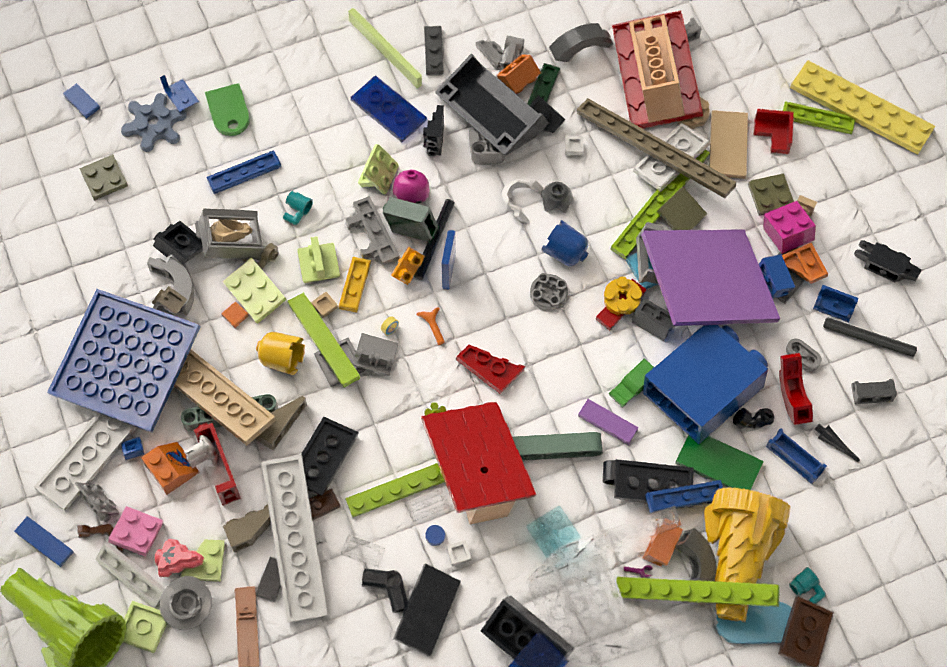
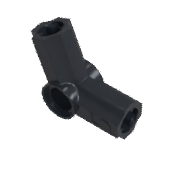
[362,568,408,613]

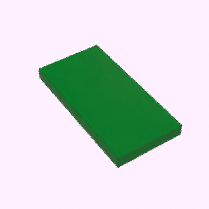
[675,435,764,490]

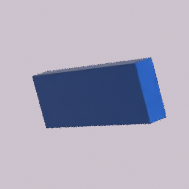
[14,516,74,568]

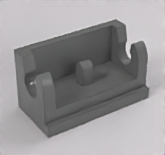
[632,298,674,341]
[851,378,897,404]

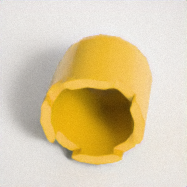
[256,332,305,375]

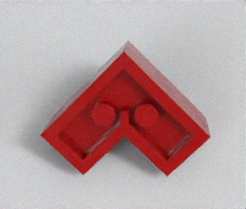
[753,109,794,154]

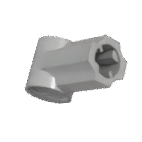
[501,35,525,68]

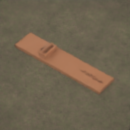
[235,586,260,667]

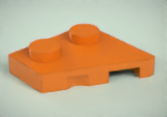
[782,243,828,284]

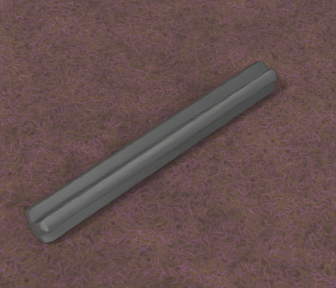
[823,317,917,357]

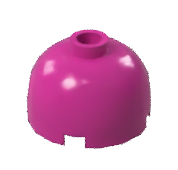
[393,169,430,203]

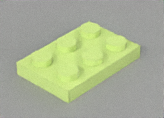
[222,257,287,324]

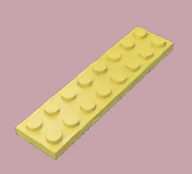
[790,60,935,155]

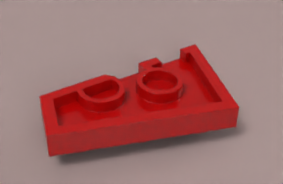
[456,344,525,394]

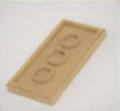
[709,110,748,179]

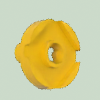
[603,276,642,315]

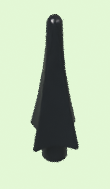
[814,423,860,462]

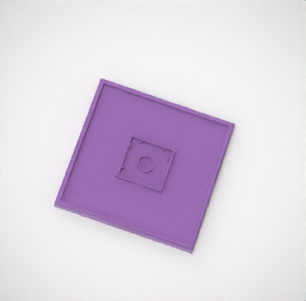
[641,229,781,326]

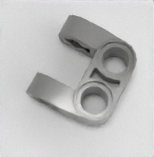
[469,130,506,165]

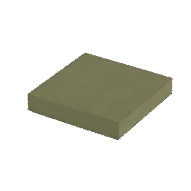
[656,187,707,230]

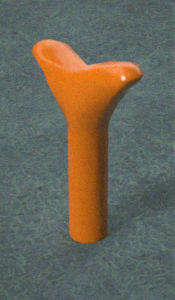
[416,307,445,345]

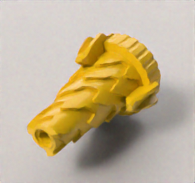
[704,488,791,622]

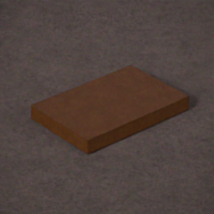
[778,596,834,667]

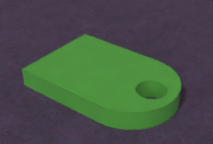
[204,83,250,136]

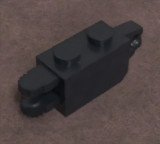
[854,240,922,282]

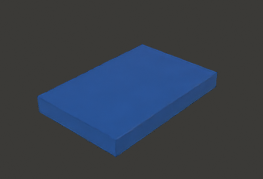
[441,230,456,290]

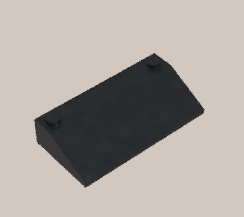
[434,53,549,156]

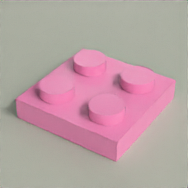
[108,506,163,557]

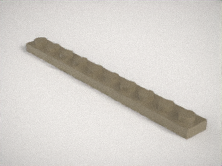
[576,98,736,199]

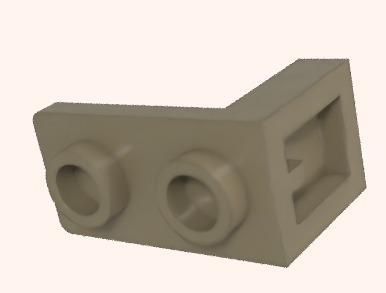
[152,286,187,316]

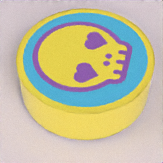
[381,316,399,336]

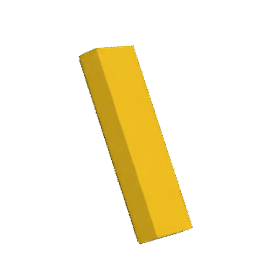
[338,257,371,313]

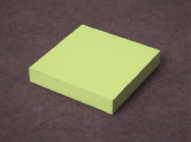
[123,600,168,654]

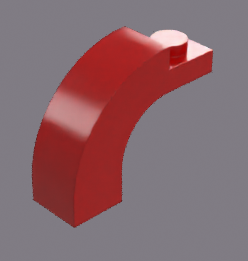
[779,353,813,425]

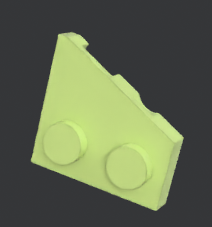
[181,539,225,582]

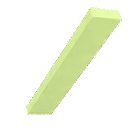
[348,8,422,89]

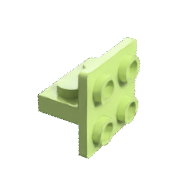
[358,144,399,194]
[297,236,340,283]

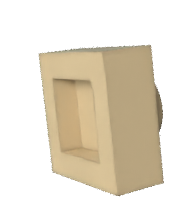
[797,195,817,216]
[311,291,338,318]

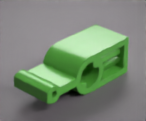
[609,358,654,408]

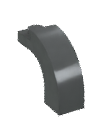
[549,23,614,62]
[675,528,716,604]

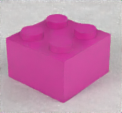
[763,201,816,254]

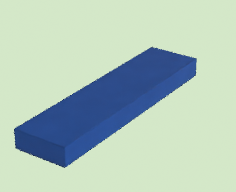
[206,150,282,194]
[645,480,723,514]

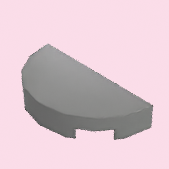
[475,40,503,69]

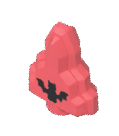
[155,539,204,577]

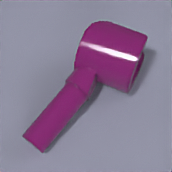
[623,565,653,578]

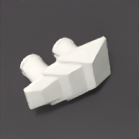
[184,435,219,469]

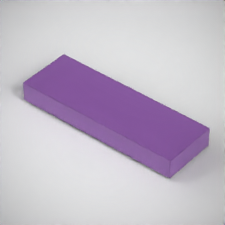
[578,399,639,445]

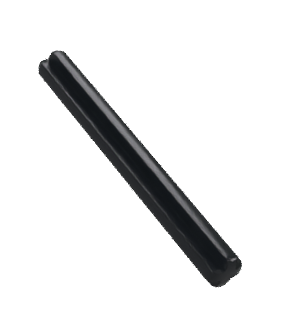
[414,199,455,280]

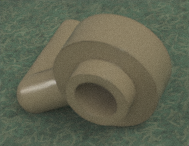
[242,243,279,270]

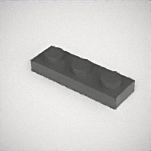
[424,25,444,75]

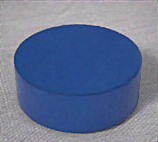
[425,525,445,546]

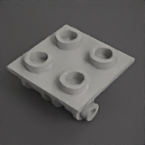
[353,333,398,376]
[75,482,120,523]

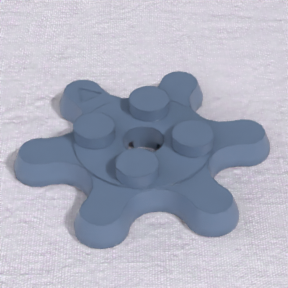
[121,93,187,152]

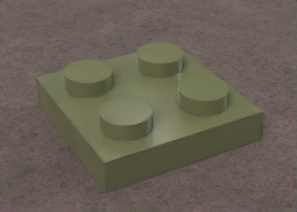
[79,154,128,201]
[748,173,794,216]

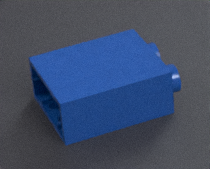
[643,325,768,444]

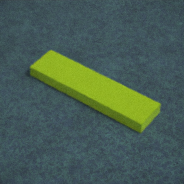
[783,101,855,135]

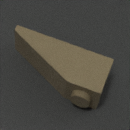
[255,396,307,451]

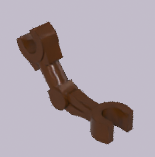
[77,524,124,553]

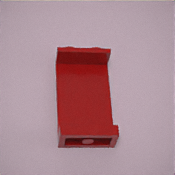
[194,423,241,506]

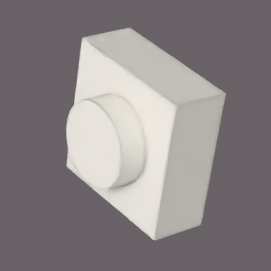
[565,136,584,156]
[446,540,472,566]

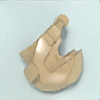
[210,219,253,242]

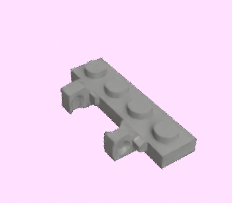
[346,196,400,266]

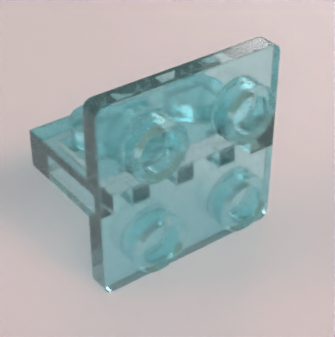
[526,506,581,559]

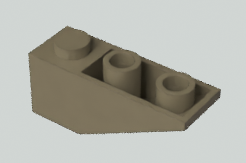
[223,504,271,553]

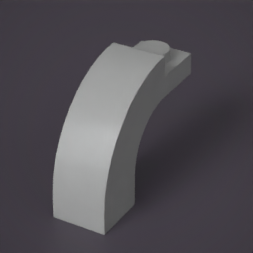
[147,257,194,315]

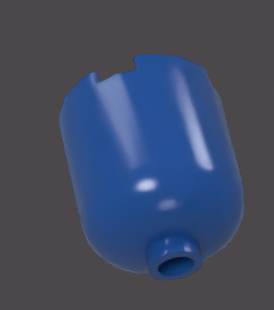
[541,219,589,266]

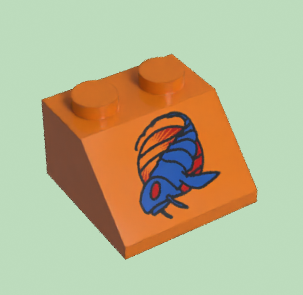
[141,442,200,495]

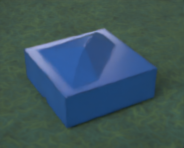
[121,437,145,460]

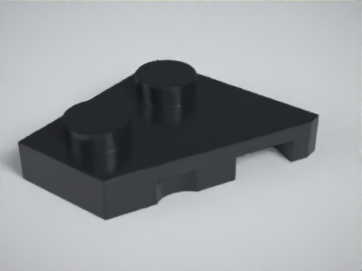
[530,95,566,133]

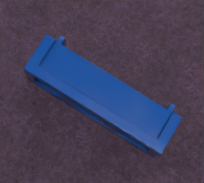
[766,428,827,484]

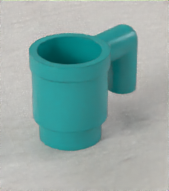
[283,191,313,225]
[789,567,826,604]

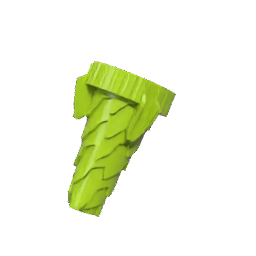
[0,568,127,667]

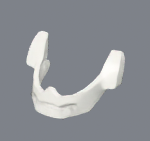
[502,179,543,223]

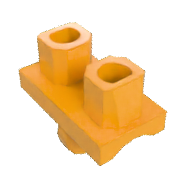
[391,246,425,285]

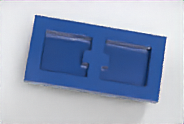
[759,254,795,299]
[813,285,859,323]

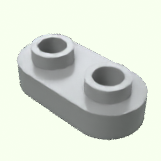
[786,338,822,371]

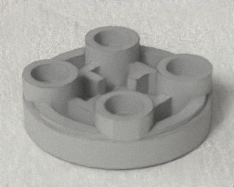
[530,273,568,311]

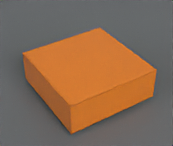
[221,301,249,328]

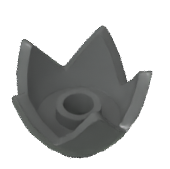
[541,182,573,213]

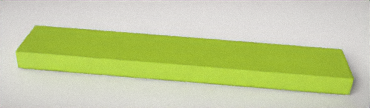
[287,292,361,388]

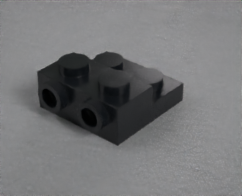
[423,105,444,156]
[153,221,203,264]

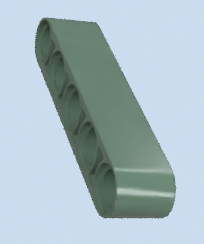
[181,394,278,432]
[512,432,603,461]

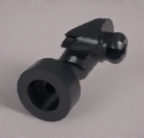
[733,408,775,429]

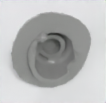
[160,576,212,630]

